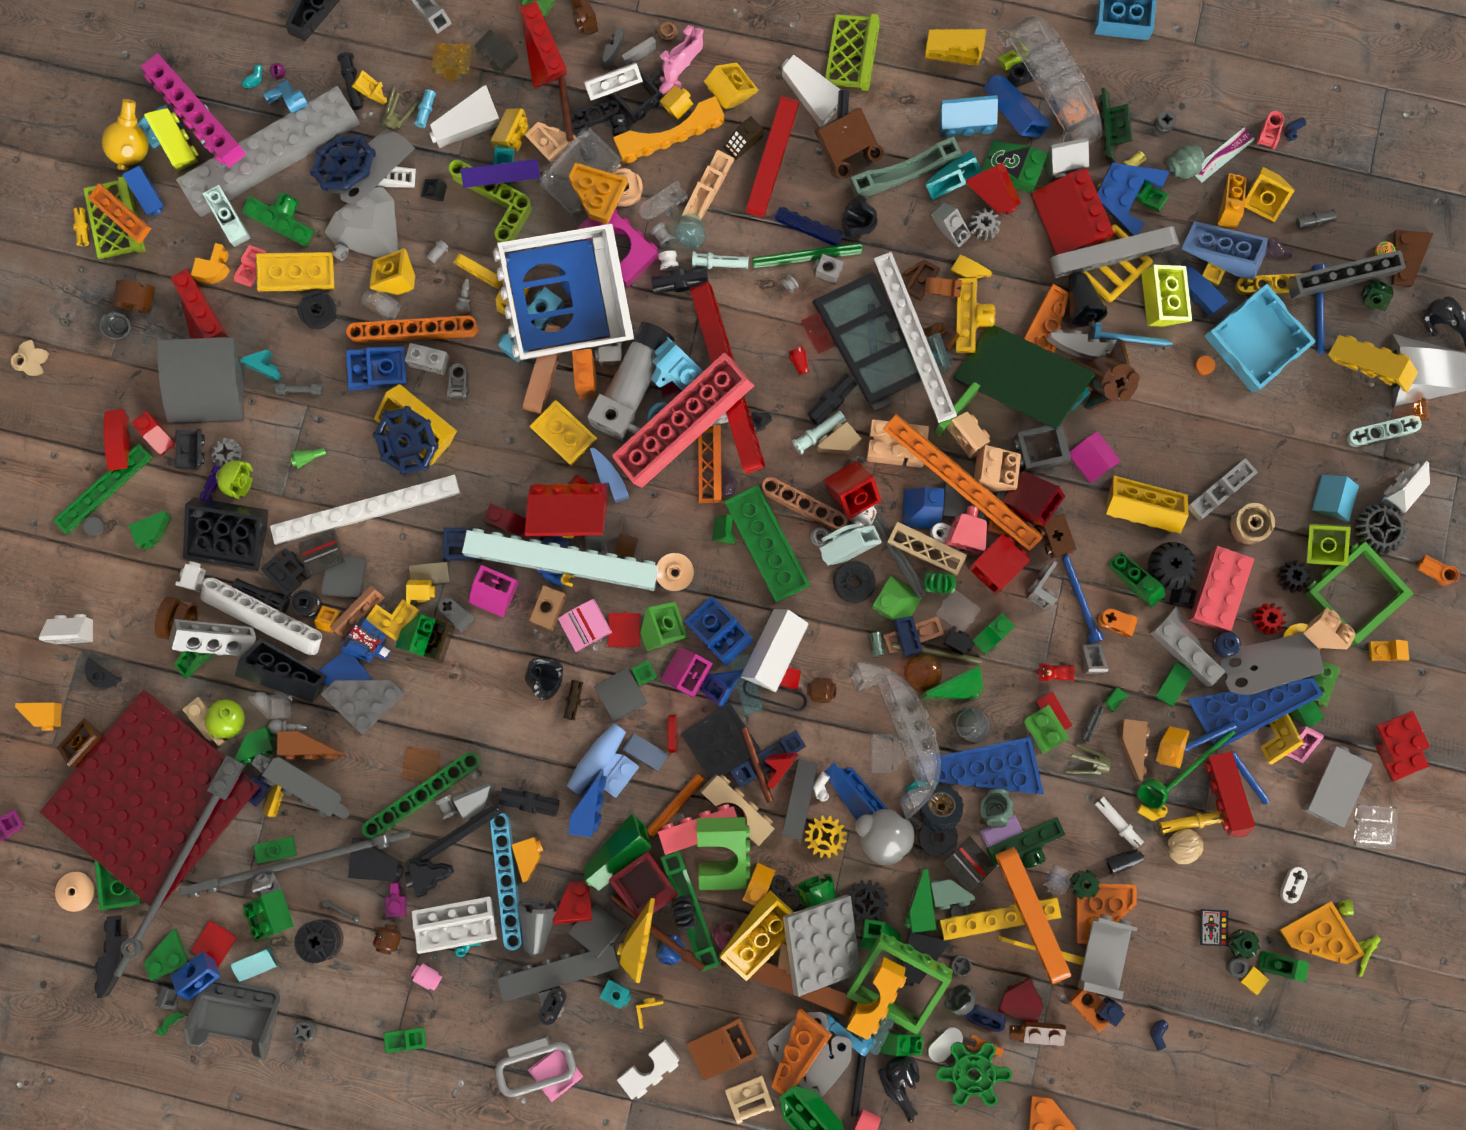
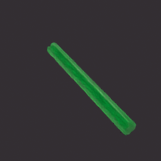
[752,243,863,268]

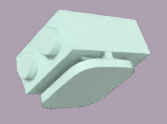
[820,523,882,566]

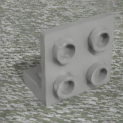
[1027,561,1057,611]

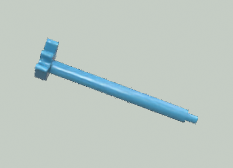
[1091,322,1173,346]

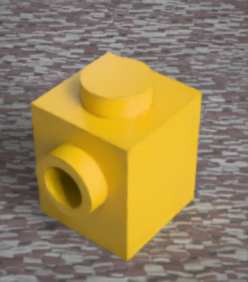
[660,86,693,120]

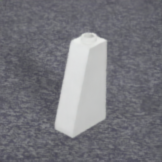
[781,55,840,127]
[429,85,500,148]

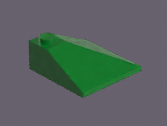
[919,665,984,701]

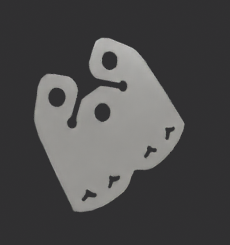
[768,1012,852,1097]

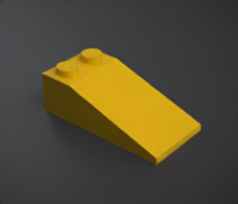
[719,890,794,981]

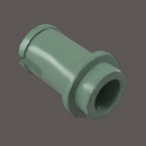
[869,632,886,657]

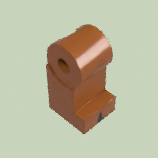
[924,277,962,297]

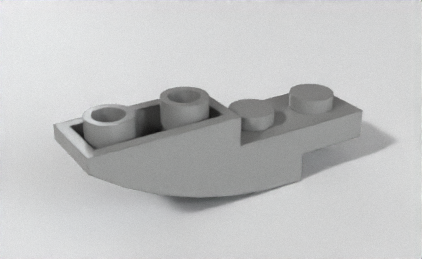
[1045,330,1117,360]

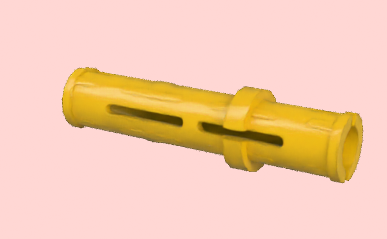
[1159,811,1221,834]

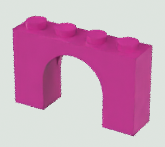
[576,209,658,288]

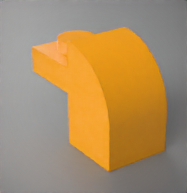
[191,243,230,284]

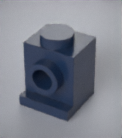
[1095,996,1125,1027]

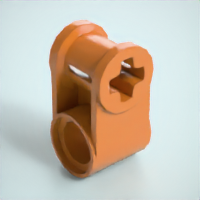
[1098,609,1138,637]

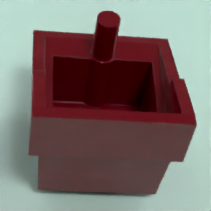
[608,851,679,919]

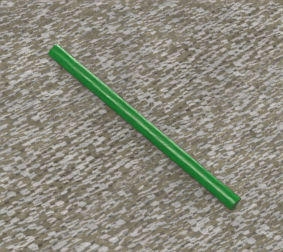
[1166,730,1235,792]

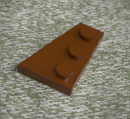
[1391,230,1433,287]

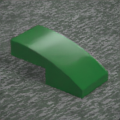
[1135,180,1169,212]
[1155,662,1193,707]
[383,1027,426,1053]

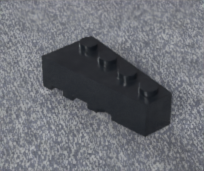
[286,0,340,41]

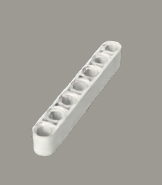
[200,578,322,655]

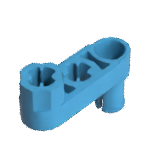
[263,79,309,113]
[819,1012,877,1056]

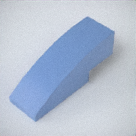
[590,448,630,503]

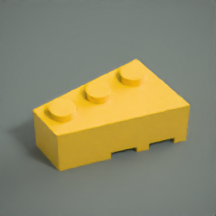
[924,29,986,66]

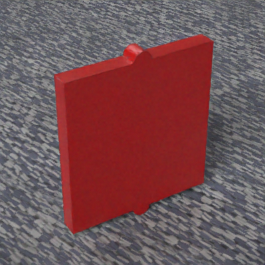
[608,611,641,649]
[191,920,238,968]

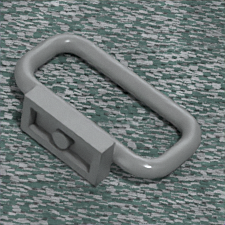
[495,1034,576,1097]

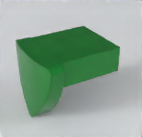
[712,514,735,545]

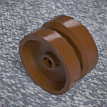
[155,596,198,640]

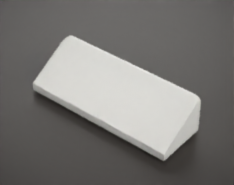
[584,63,643,101]

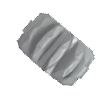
[969,208,1001,241]

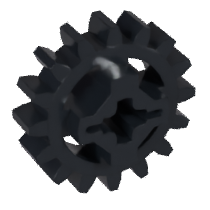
[848,880,889,923]

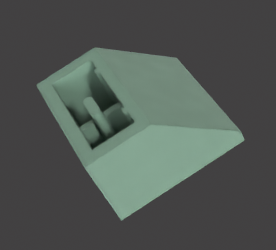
[930,878,975,910]

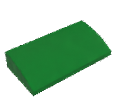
[94,859,141,911]

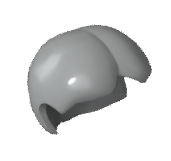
[855,809,914,865]

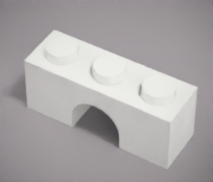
[617,1039,680,1099]

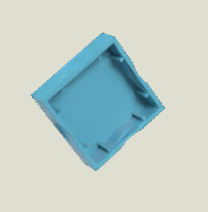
[1204,284,1316,393]

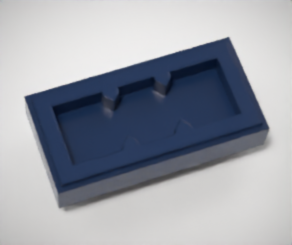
[893,616,923,657]

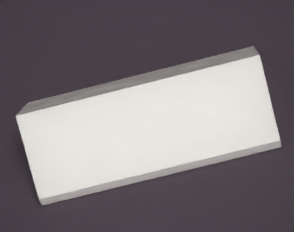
[741,609,809,692]

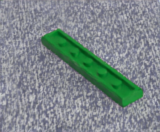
[53,443,154,535]

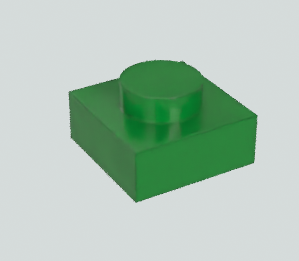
[631,660,657,686]

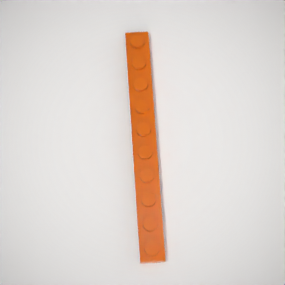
[883,414,1043,551]

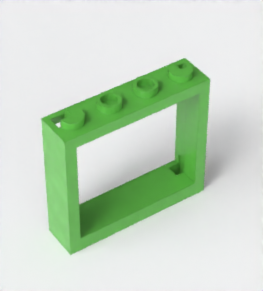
[1304,542,1414,646]
[846,932,953,1034]

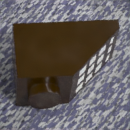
[723,116,763,161]

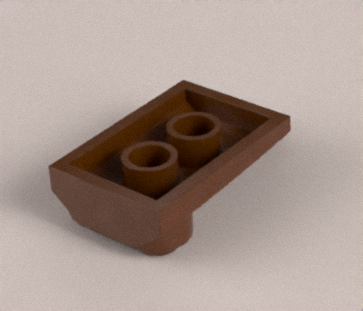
[570,0,598,34]

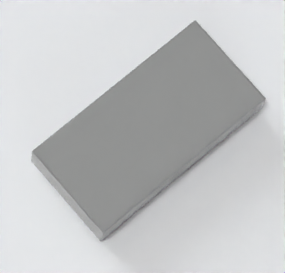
[622,36,657,66]

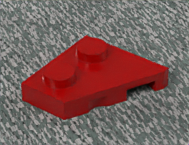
[553,881,592,924]

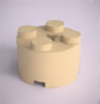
[1230,503,1275,545]

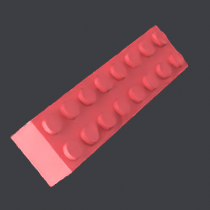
[612,353,755,488]

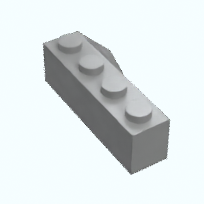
[1149,606,1226,687]

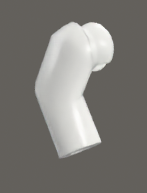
[813,772,830,802]

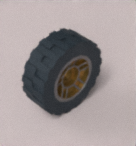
[919,785,964,831]

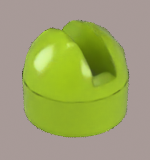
[1338,900,1353,916]

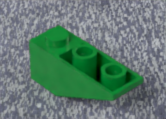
[1107,552,1165,608]

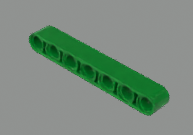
[362,753,481,838]

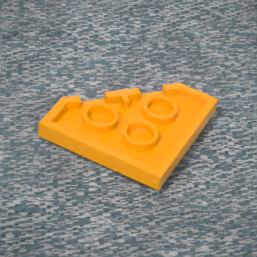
[569,163,628,224]
[1279,901,1364,965]

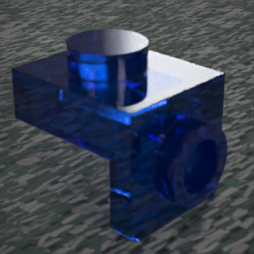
[249,775,271,807]

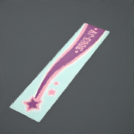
[1195,128,1255,183]

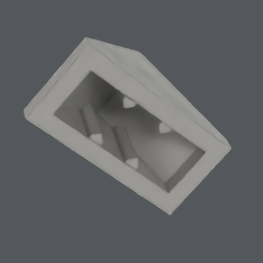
[1082,644,1108,674]

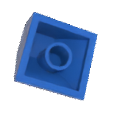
[902,487,944,529]

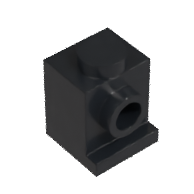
[942,626,975,655]

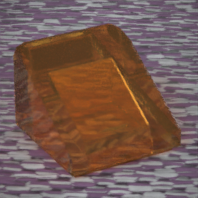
[1414,398,1430,421]

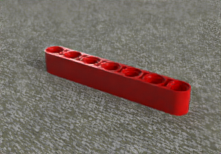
[746,96,800,218]

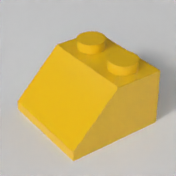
[704,63,759,109]

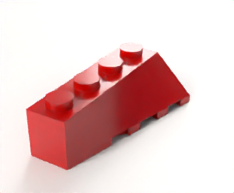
[520,1,567,89]
[170,269,229,339]
[1204,751,1256,837]

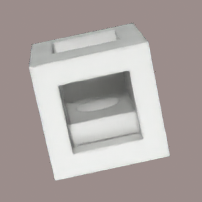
[175,561,206,592]

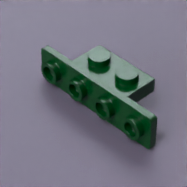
[1099,88,1133,163]

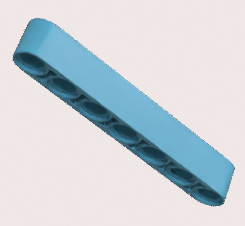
[490,813,523,950]

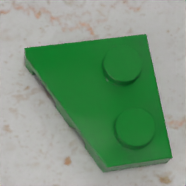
[144,929,189,981]

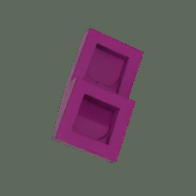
[0,810,25,842]

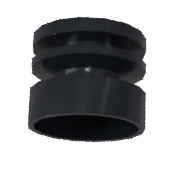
[294,919,344,963]

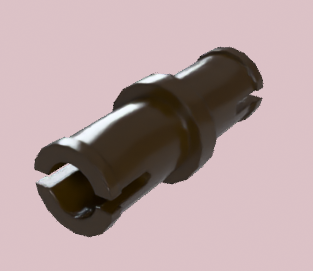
[563,680,584,721]

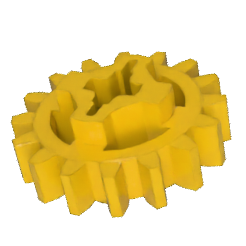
[804,815,847,858]

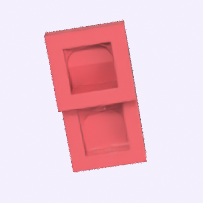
[233,245,267,288]

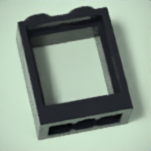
[608,62,661,123]

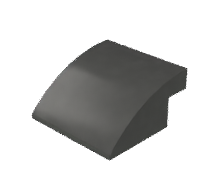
[157,337,244,423]

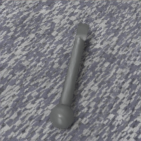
[323,900,360,923]

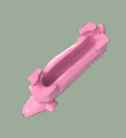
[659,25,703,95]

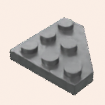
[321,680,405,735]

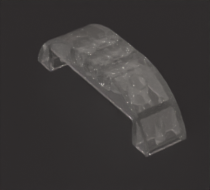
[996,14,1102,144]
[849,662,941,820]

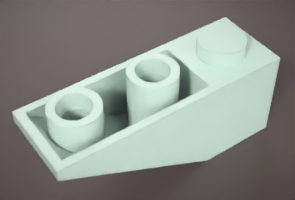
[202,185,251,247]

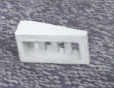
[377,166,416,188]

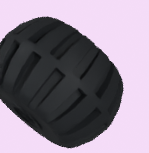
[1148,542,1197,589]

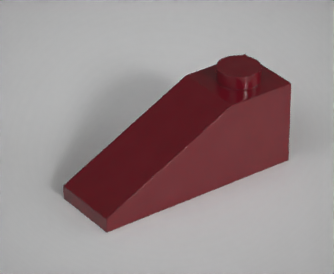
[483,503,543,541]

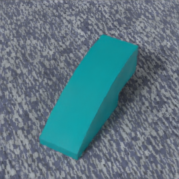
[925,151,981,200]

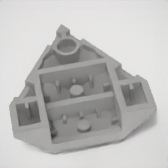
[324,186,399,258]

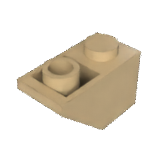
[817,422,862,455]

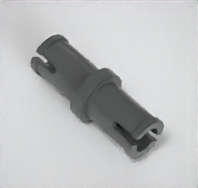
[1296,209,1337,229]

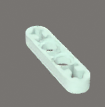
[1347,415,1422,447]

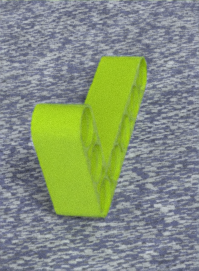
[449,160,532,243]

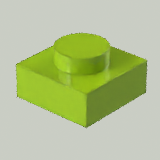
[997,50,1023,70]

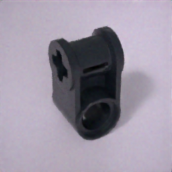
[1007,57,1045,87]

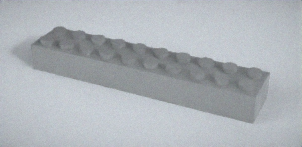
[176,86,361,217]

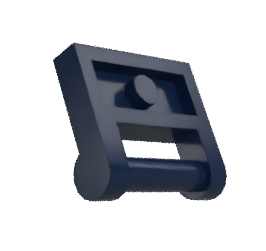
[443,527,483,563]

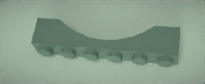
[850,137,961,198]

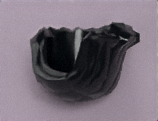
[842,195,878,238]
[525,658,563,700]

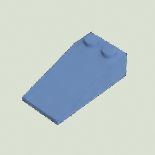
[1182,221,1268,280]

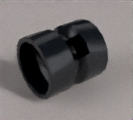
[290,590,322,618]

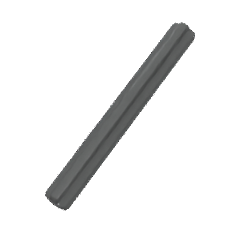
[873,514,927,598]

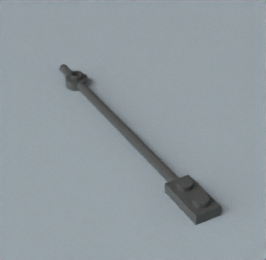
[113,755,245,977]
[179,829,412,898]

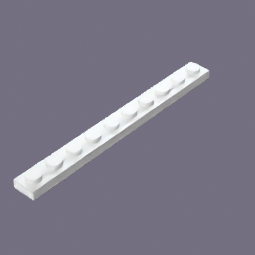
[874,252,957,423]
[270,475,460,545]

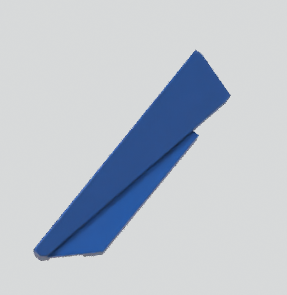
[824,763,887,821]

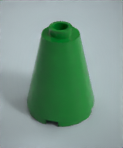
[795,874,836,908]

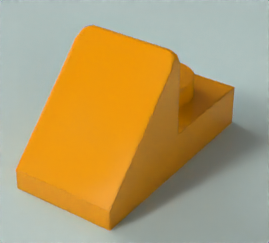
[1368,640,1409,661]

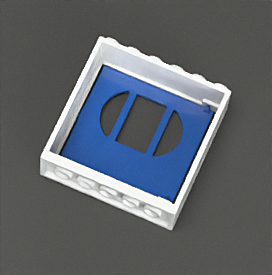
[493,224,634,361]

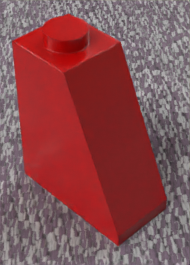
[965,162,1021,215]

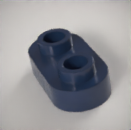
[966,1004,1006,1032]

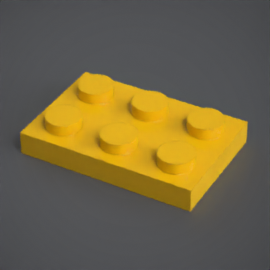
[529,400,597,466]

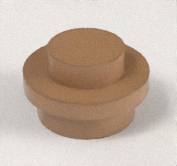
[659,22,677,41]

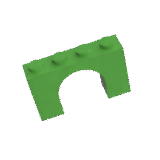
[697,817,750,890]

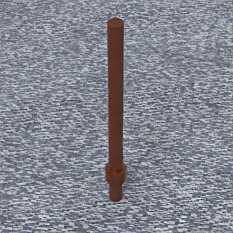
[610,894,706,972]

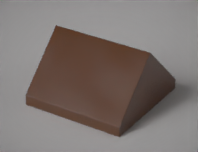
[58,718,104,767]

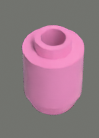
[411,963,442,991]

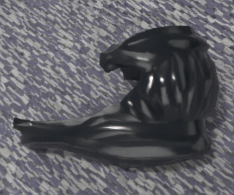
[1423,296,1466,347]
[878,1056,920,1123]

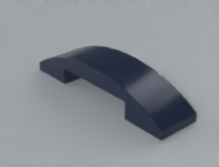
[730,730,806,788]

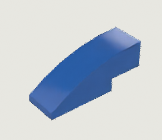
[1186,264,1228,317]

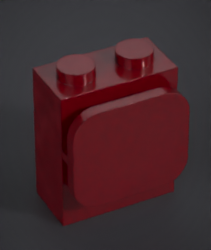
[1002,471,1066,527]

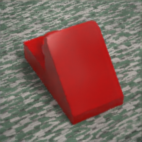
[765,752,799,790]

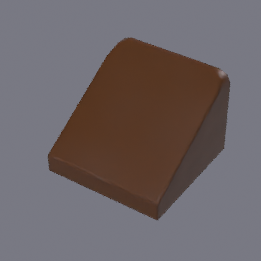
[615,533,639,558]

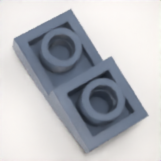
[623,734,668,771]

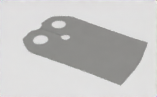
[329,128,415,204]
[1220,632,1324,695]

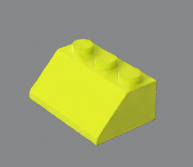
[144,108,199,172]
[1141,265,1192,327]

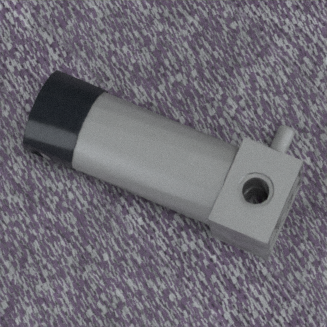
[587,322,675,442]

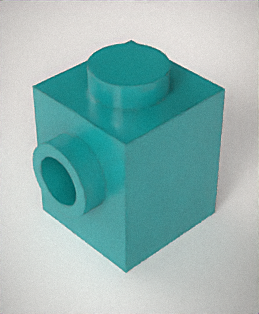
[600,978,632,1009]

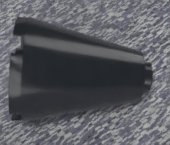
[1069,272,1108,327]

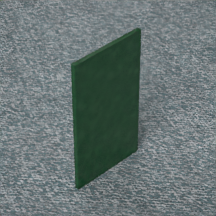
[953,325,1095,430]

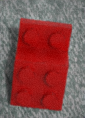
[1375,711,1430,782]

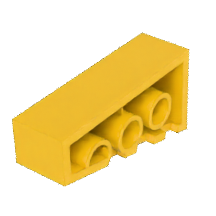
[1328,335,1418,392]

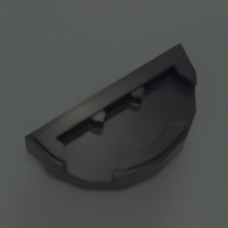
[85,658,121,688]

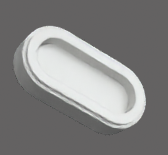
[928,1027,963,1062]

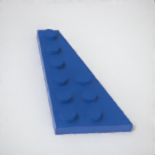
[1187,678,1323,750]
[916,737,1044,795]

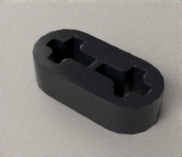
[539,987,567,1025]

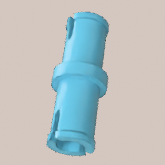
[414,89,436,128]

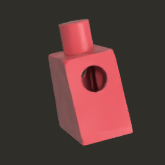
[945,506,987,555]

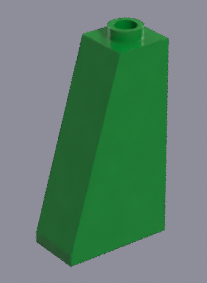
[583,813,652,891]

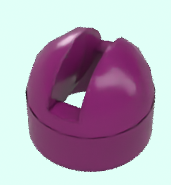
[270,63,286,80]

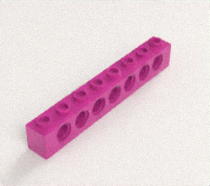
[140,53,246,168]

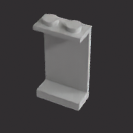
[1302,745,1373,828]
[1078,914,1137,1000]

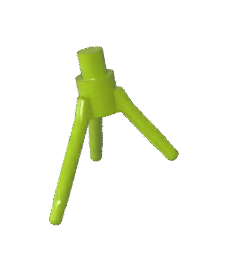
[1357,935,1381,977]

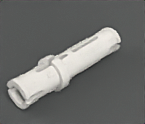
[1094,796,1144,850]

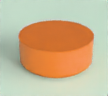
[1195,356,1215,376]

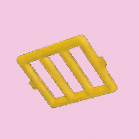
[1082,224,1153,303]

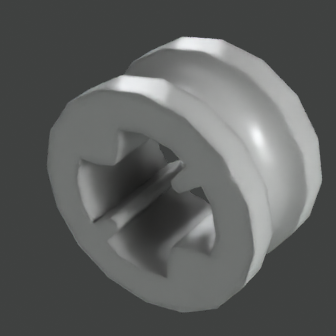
[781,274,799,293]

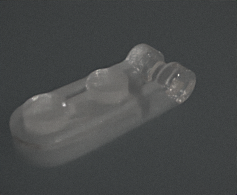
[639,181,689,222]

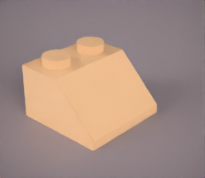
[947,412,991,458]

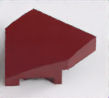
[998,977,1043,1022]

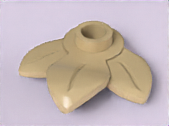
[11,340,49,376]

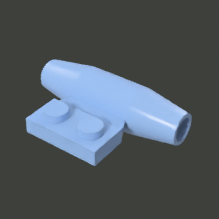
[567,723,639,798]

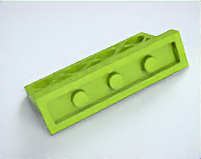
[825,14,880,91]
[83,177,146,260]

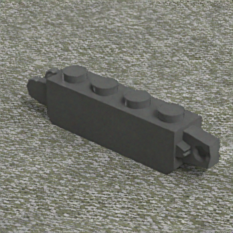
[251,754,350,819]

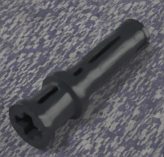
[337,52,363,110]
[232,578,291,613]

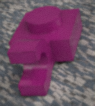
[385,882,407,917]

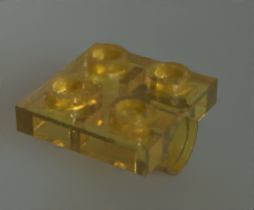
[431,43,473,82]

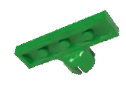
[241,192,315,247]

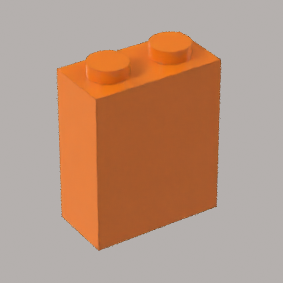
[572,349,598,399]

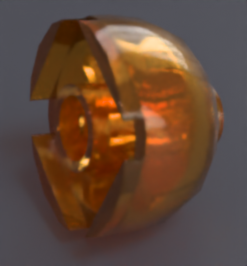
[903,653,943,692]

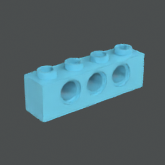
[498,287,564,363]

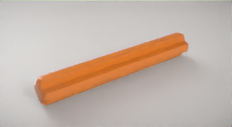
[647,774,704,837]

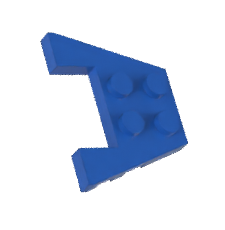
[1097,163,1169,236]

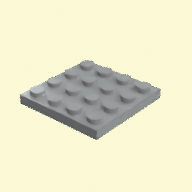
[783,895,860,997]

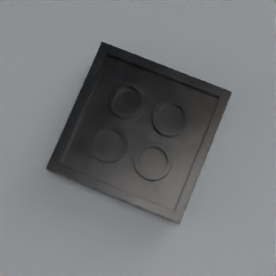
[681,702,762,779]

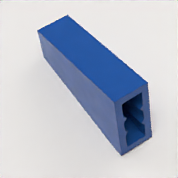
[983,74,1052,138]

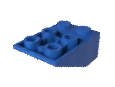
[568,769,607,837]

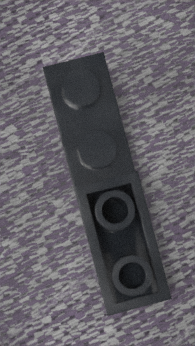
[94,915,129,998]

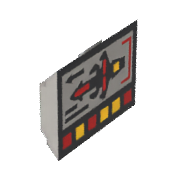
[1200,909,1229,947]

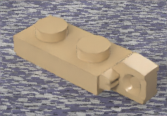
[182,697,228,747]

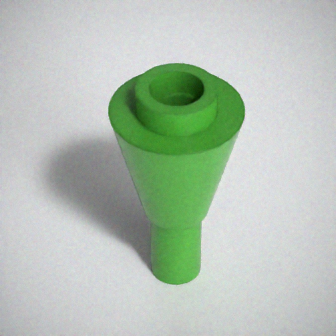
[290,447,326,469]

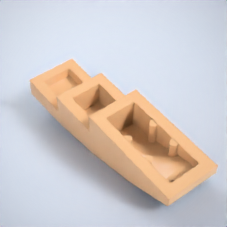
[682,150,734,224]

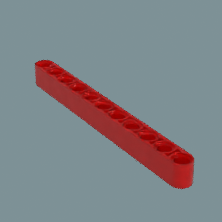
[690,281,765,474]

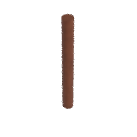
[558,78,574,142]
[740,727,774,803]

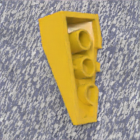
[617,898,655,983]

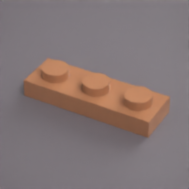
[330,586,385,639]
[883,616,944,654]

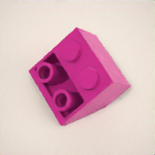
[468,565,519,618]
[660,646,713,699]

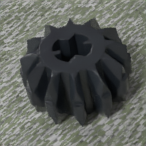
[1277,560,1312,593]
[671,895,698,931]

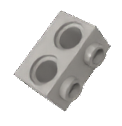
[405,343,450,375]

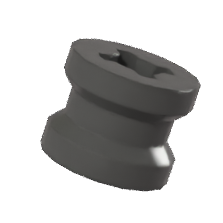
[1154,110,1176,134]
[293,1021,316,1043]

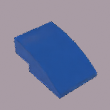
[345,347,407,391]
[684,596,754,666]

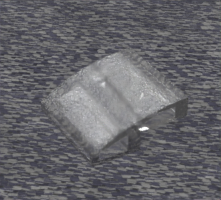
[1353,804,1398,850]

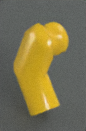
[1137,804,1168,821]

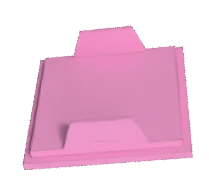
[528,1050,583,1102]

